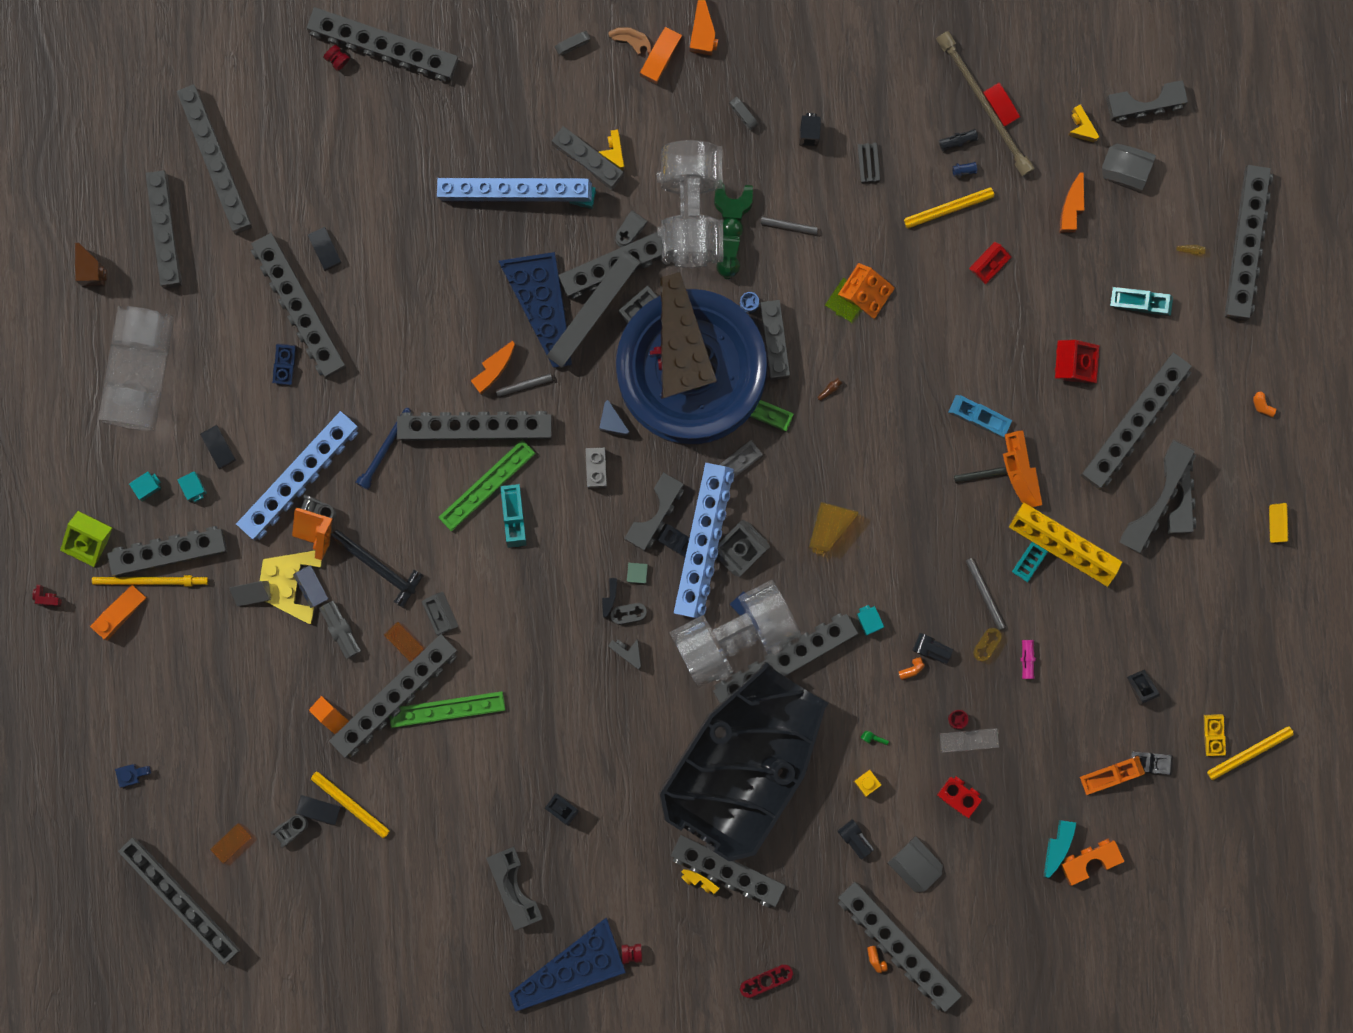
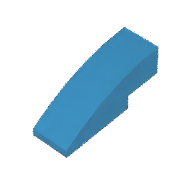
[948,395,1012,438]

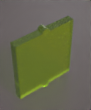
[825,278,860,323]

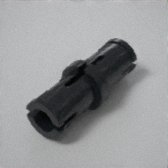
[939,129,979,152]
[393,569,424,608]

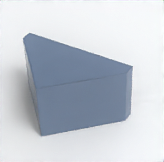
[599,400,629,436]

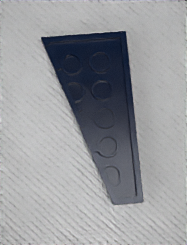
[498,252,572,368]
[509,917,626,1012]

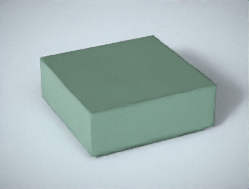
[627,563,648,584]

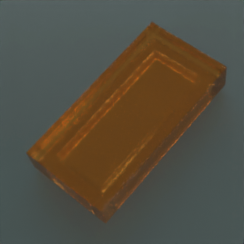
[384,622,425,663]
[210,823,252,864]

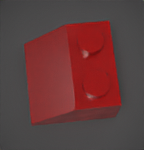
[1055,340,1099,383]

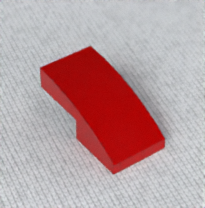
[983,83,1020,126]

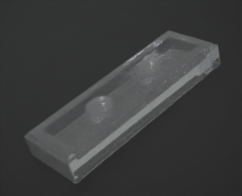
[939,728,999,753]

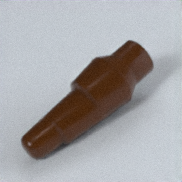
[817,378,842,401]

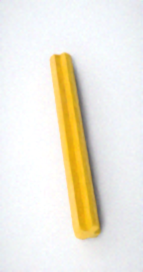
[904,188,994,228]
[1207,726,1294,780]
[311,772,390,838]

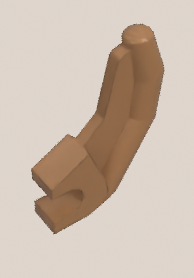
[608,28,651,55]

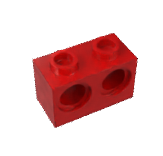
[936,776,982,819]

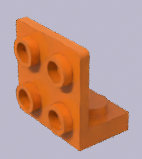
[838,263,894,319]
[292,508,332,560]

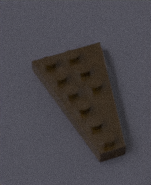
[660,272,717,399]

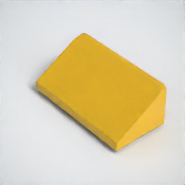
[1269,503,1288,543]

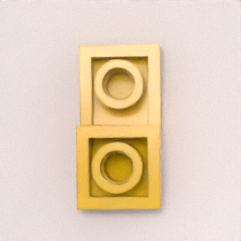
[1204,714,1226,756]
[681,869,719,894]

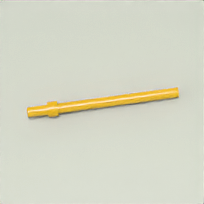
[92,575,208,587]

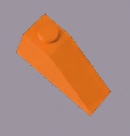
[689,0,718,56]
[90,585,146,641]

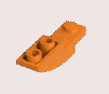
[1003,430,1042,508]

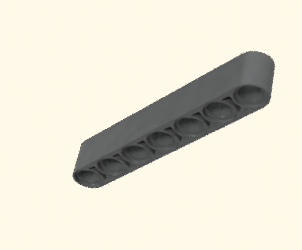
[547,250,640,368]

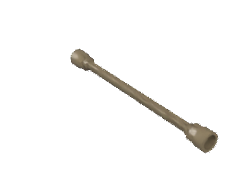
[936,31,1035,177]

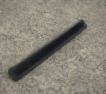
[331,530,410,592]

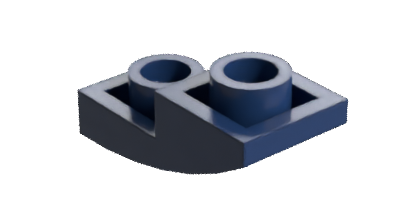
[272,343,296,385]

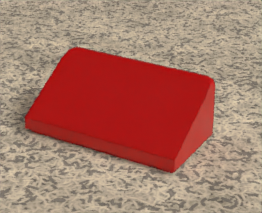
[969,242,1011,284]

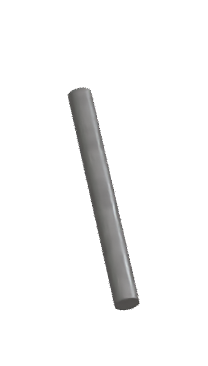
[966,558,1005,630]

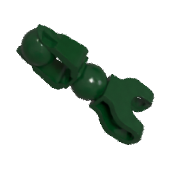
[714,182,753,279]

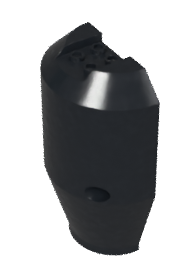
[658,662,829,861]

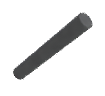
[760,217,818,235]
[496,374,553,397]

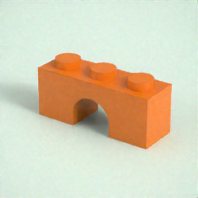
[1060,838,1124,886]

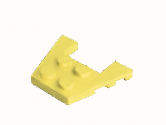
[260,551,322,624]

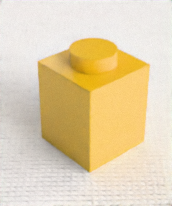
[853,770,881,797]

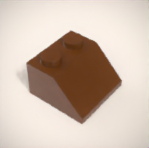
[75,243,108,287]

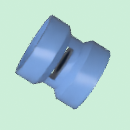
[740,292,759,313]

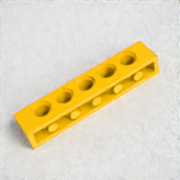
[1009,502,1122,587]

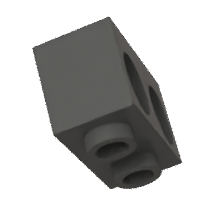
[619,286,657,323]

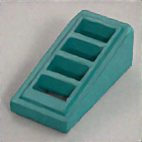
[1012,542,1048,582]

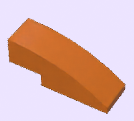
[640,27,682,84]
[1059,173,1084,233]
[471,341,515,395]
[1080,756,1145,795]

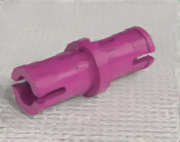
[1020,640,1036,679]

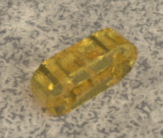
[973,628,1001,661]

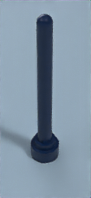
[355,408,411,490]

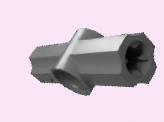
[319,601,361,659]

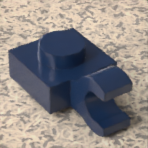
[115,764,151,788]

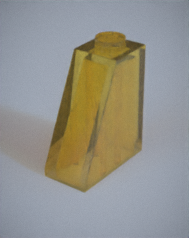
[809,502,858,555]

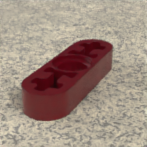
[740,964,793,998]

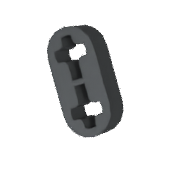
[555,31,591,56]
[729,97,758,131]
[611,603,647,624]

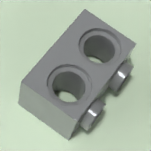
[586,447,607,489]

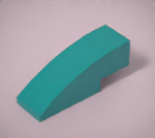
[1110,287,1173,316]
[500,484,527,548]
[1043,820,1076,877]

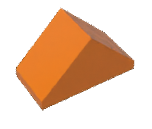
[309,696,349,734]

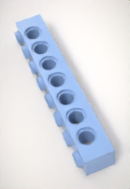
[437,178,592,202]
[236,411,359,541]
[674,463,734,619]

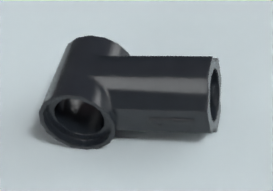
[912,633,953,664]
[837,819,874,860]

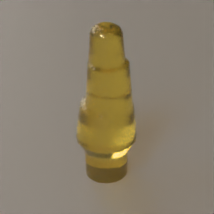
[1176,245,1206,255]

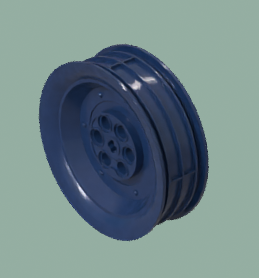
[616,289,767,444]

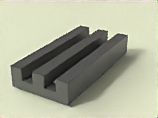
[857,143,880,183]

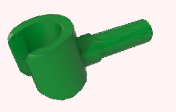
[861,731,889,745]

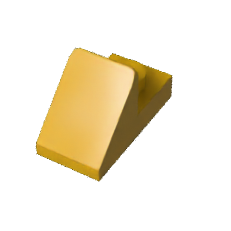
[1069,104,1099,142]
[598,129,624,170]

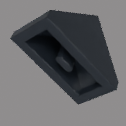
[1127,669,1160,704]
[545,793,580,826]

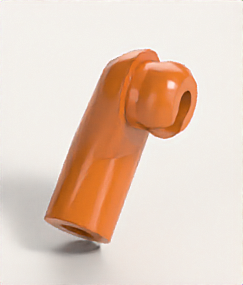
[1253,392,1276,417]
[899,657,925,680]
[867,946,888,973]

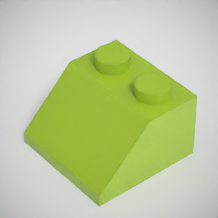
[60,511,112,567]

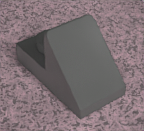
[608,640,641,670]

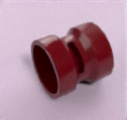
[323,44,350,71]
[948,710,969,729]
[622,943,642,964]

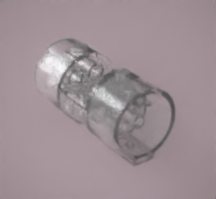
[657,140,723,268]
[98,306,175,431]
[669,580,801,689]

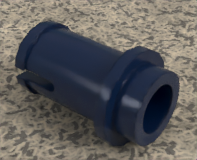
[952,162,977,178]

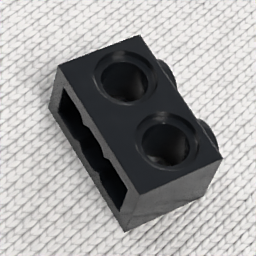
[799,113,821,146]

